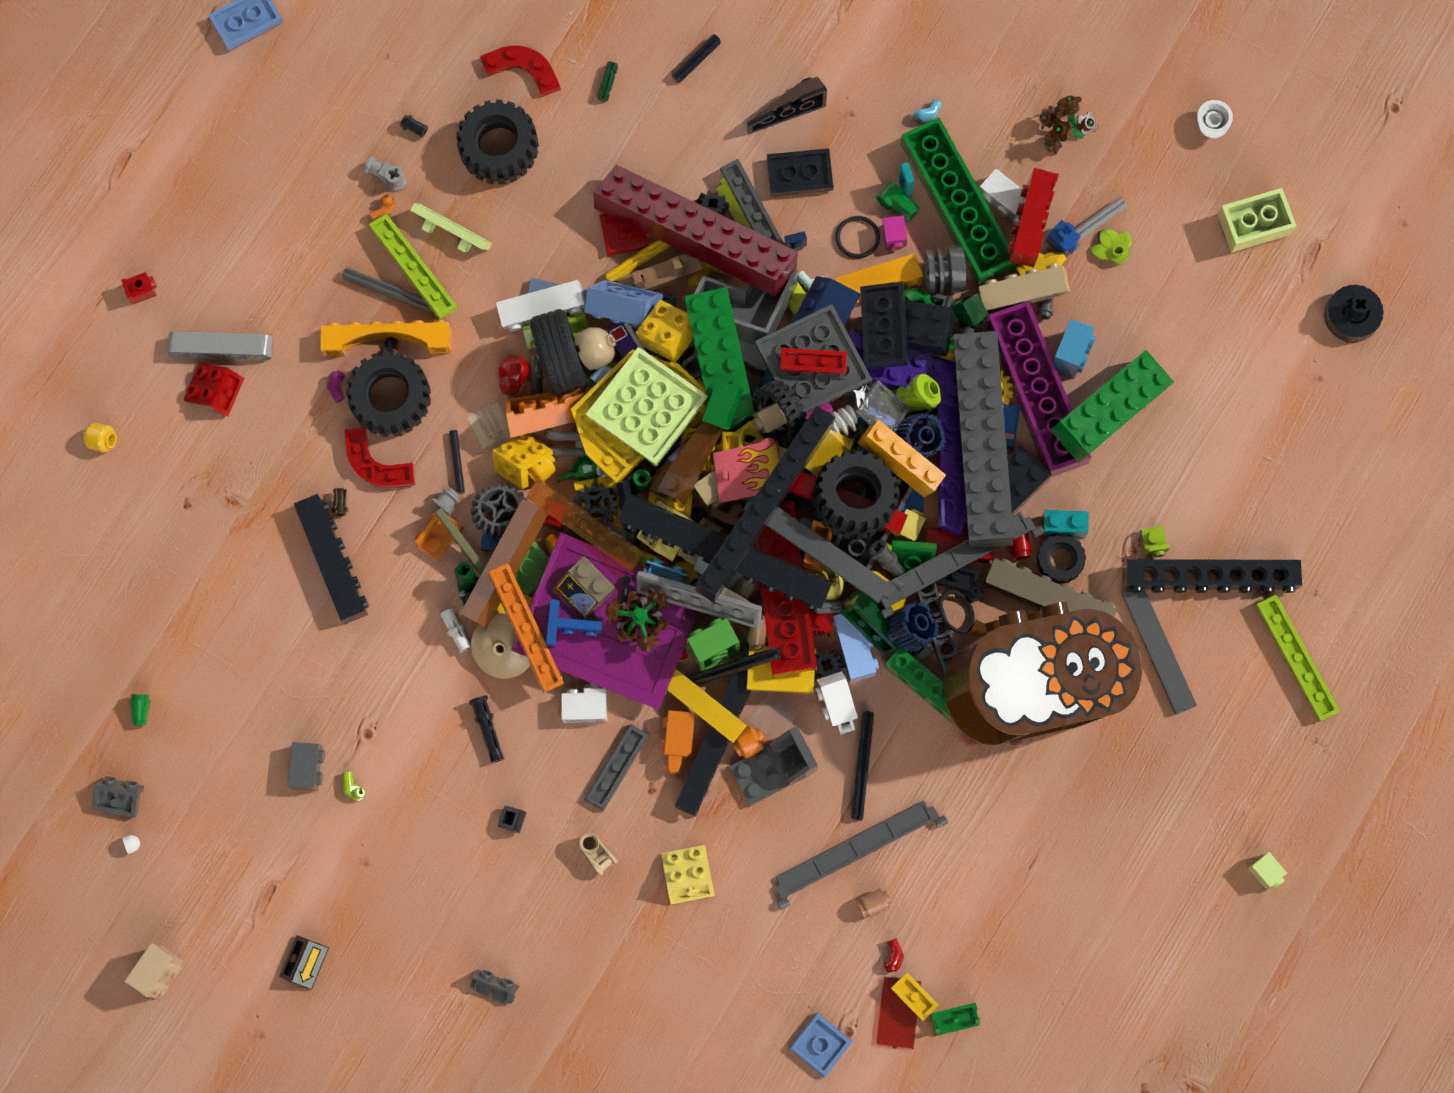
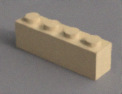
[979,264,1071,314]

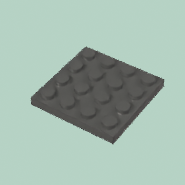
[755,304,872,413]

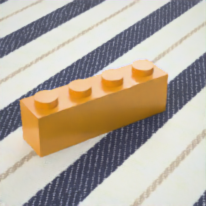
[834,253,923,307]
[857,420,946,498]

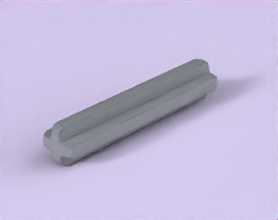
[1074,197,1127,241]

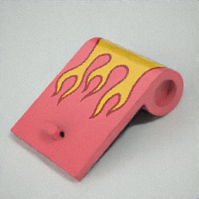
[713,438,781,504]

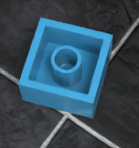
[1053,318,1096,378]

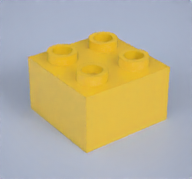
[636,300,693,363]

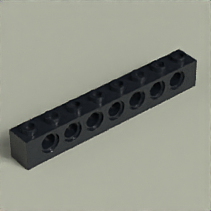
[1122,559,1302,593]

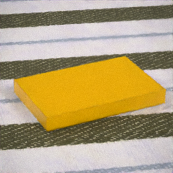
[747,646,816,694]

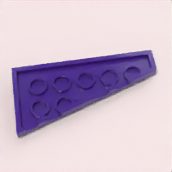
[936,396,967,536]

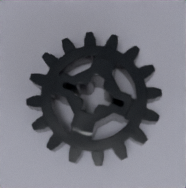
[572,483,620,531]

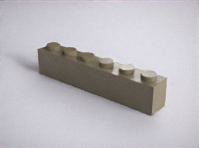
[983,558,1117,617]

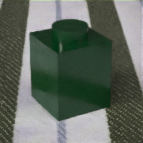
[951,293,989,328]

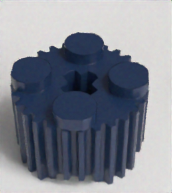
[896,414,946,457]
[887,601,939,652]

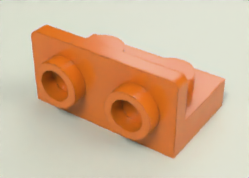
[415,512,464,562]

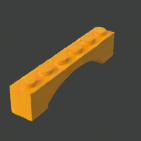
[320,320,451,357]

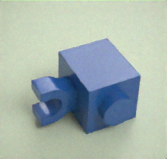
[1045,220,1081,257]

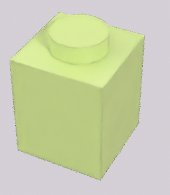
[1248,852,1287,889]

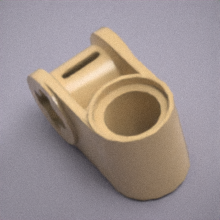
[579,833,618,876]

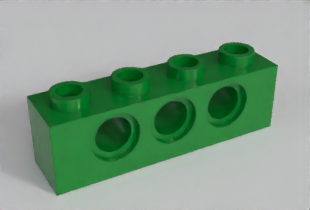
[885,647,954,724]

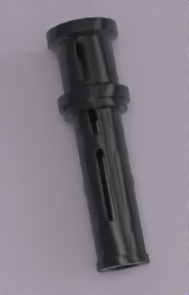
[469,695,505,763]

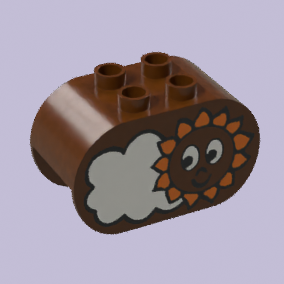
[943,601,1142,745]

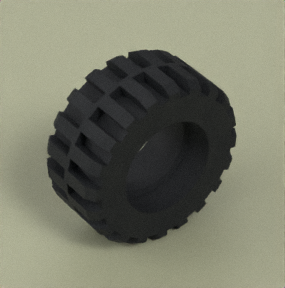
[456,99,539,185]
[346,351,431,437]
[812,451,899,539]

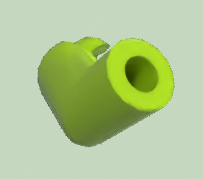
[342,772,366,801]

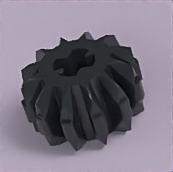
[695,190,729,217]
[814,648,846,679]

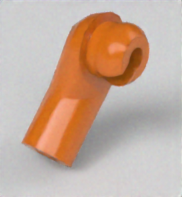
[369,194,395,221]

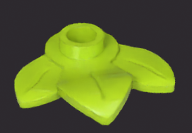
[1090,229,1132,264]

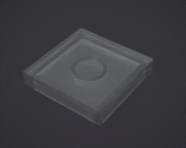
[856,380,910,433]

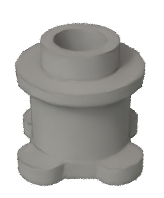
[432,487,460,516]

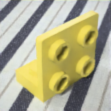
[662,845,715,905]

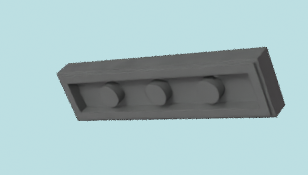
[584,724,649,811]

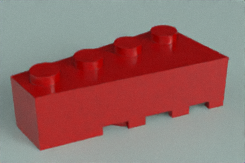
[1007,168,1059,268]

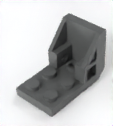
[730,726,818,806]

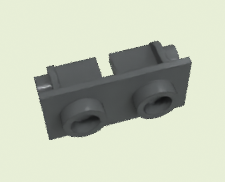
[470,969,519,1004]

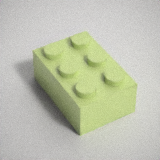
[1217,188,1297,253]

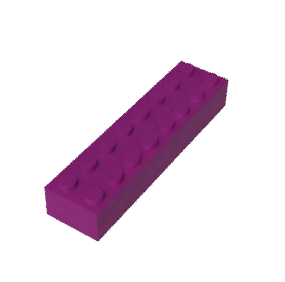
[986,301,1092,477]

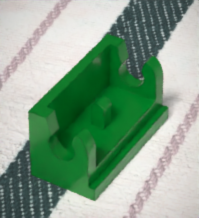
[702,379,744,430]
[930,1002,980,1036]

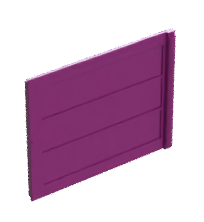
[511,532,699,710]

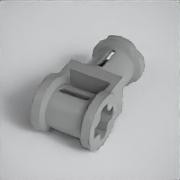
[364,156,407,191]

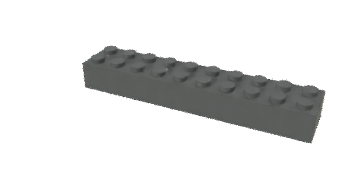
[954,331,1014,548]

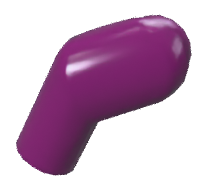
[327,370,345,403]

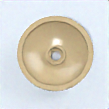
[471,613,530,679]

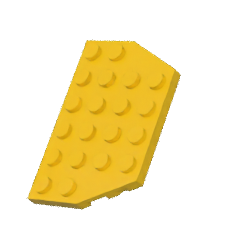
[571,350,705,484]

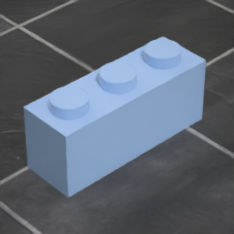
[833,614,879,682]

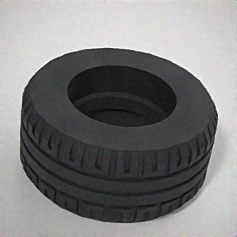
[529,309,587,395]

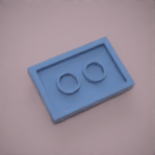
[209,0,283,51]

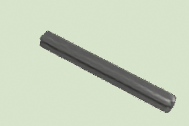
[342,268,436,316]

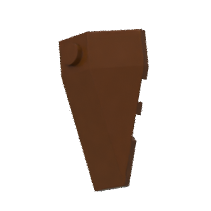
[647,421,723,506]

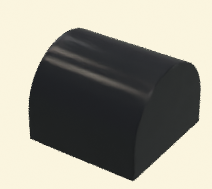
[498,806,527,834]

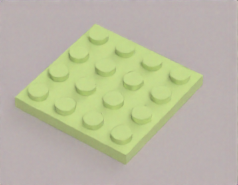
[586,347,708,466]

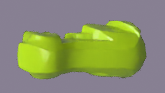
[877,374,941,419]

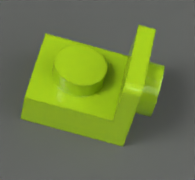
[1140,526,1170,558]

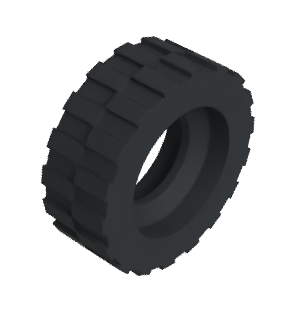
[1036,534,1086,584]

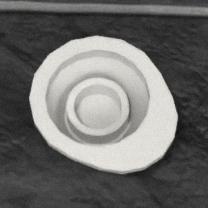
[1197,100,1233,139]

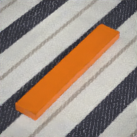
[487,563,564,693]

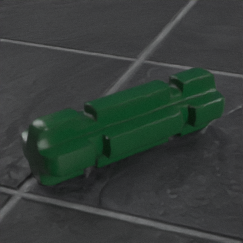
[597,61,618,102]

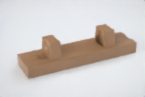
[617,254,704,291]

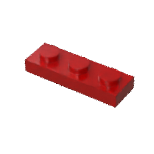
[780,348,847,375]

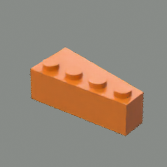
[506,386,591,438]

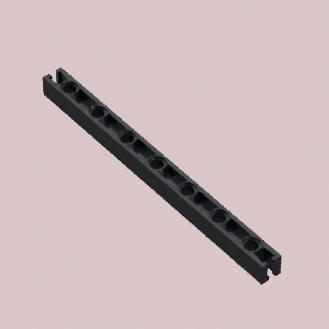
[675,516,813,817]

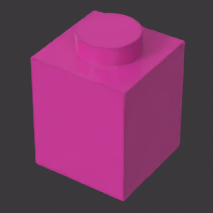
[882,215,907,250]

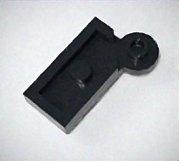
[935,567,983,602]

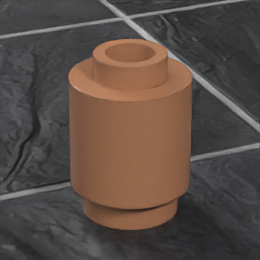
[857,888,892,918]

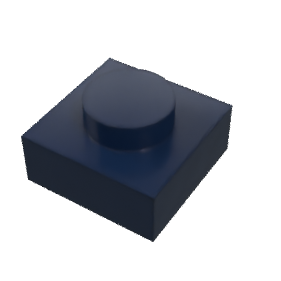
[784,231,807,251]

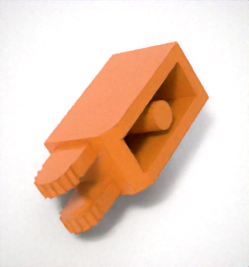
[661,710,696,775]

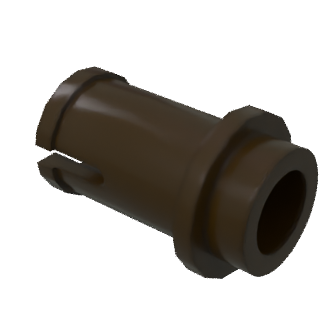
[331,488,348,517]

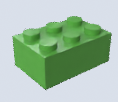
[687,618,740,671]

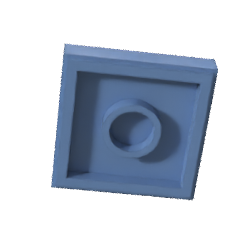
[789,1013,853,1078]

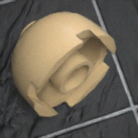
[575,327,616,371]

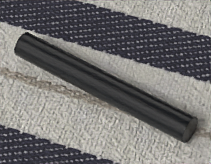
[449,430,465,494]

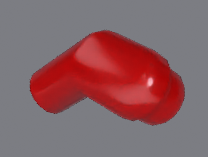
[884,938,904,973]

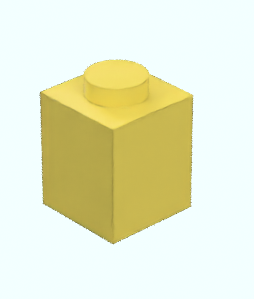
[894,509,926,542]

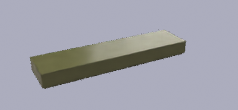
[435,508,486,576]

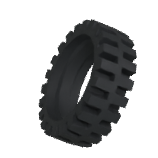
[752,380,807,446]

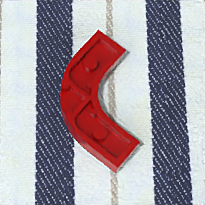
[480,45,561,97]
[344,427,416,488]

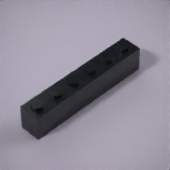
[293,493,369,625]

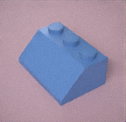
[585,280,663,328]

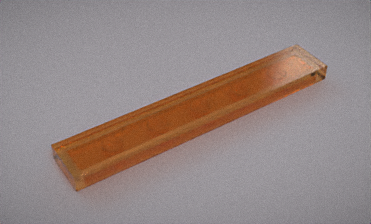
[526,479,644,572]

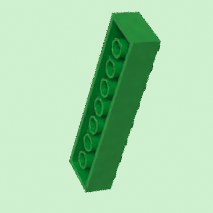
[901,117,1017,286]

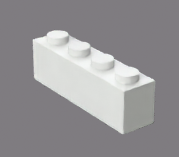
[496,280,586,332]

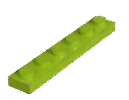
[369,214,457,320]
[1255,595,1340,722]

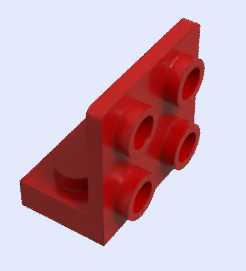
[183,362,244,416]

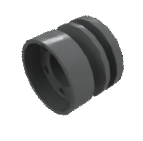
[923,247,966,294]

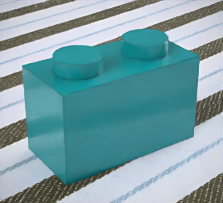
[1042,510,1089,538]

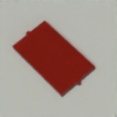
[876,977,921,1049]

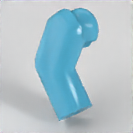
[913,99,942,123]

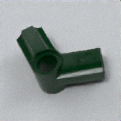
[454,562,479,620]

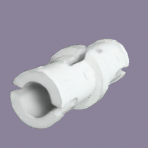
[440,608,471,653]

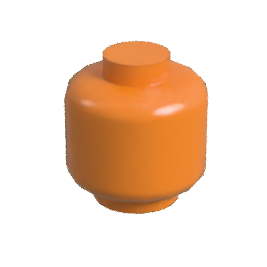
[731,725,765,758]

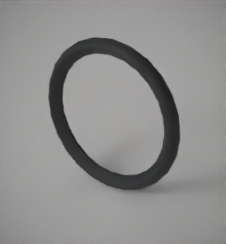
[836,216,880,258]
[938,590,975,634]

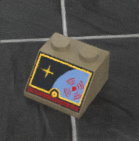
[553,556,615,620]

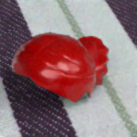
[498,355,530,395]

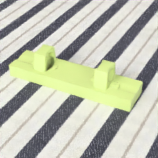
[410,203,492,253]

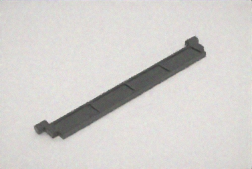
[743,497,905,603]
[880,512,1045,619]
[775,801,948,910]

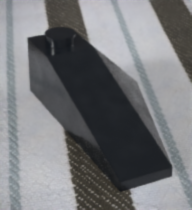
[747,76,827,135]

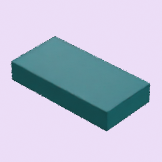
[898,162,915,198]

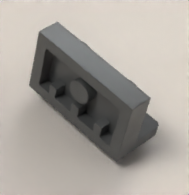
[92,776,144,818]

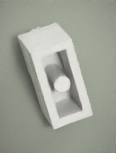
[562,683,607,723]

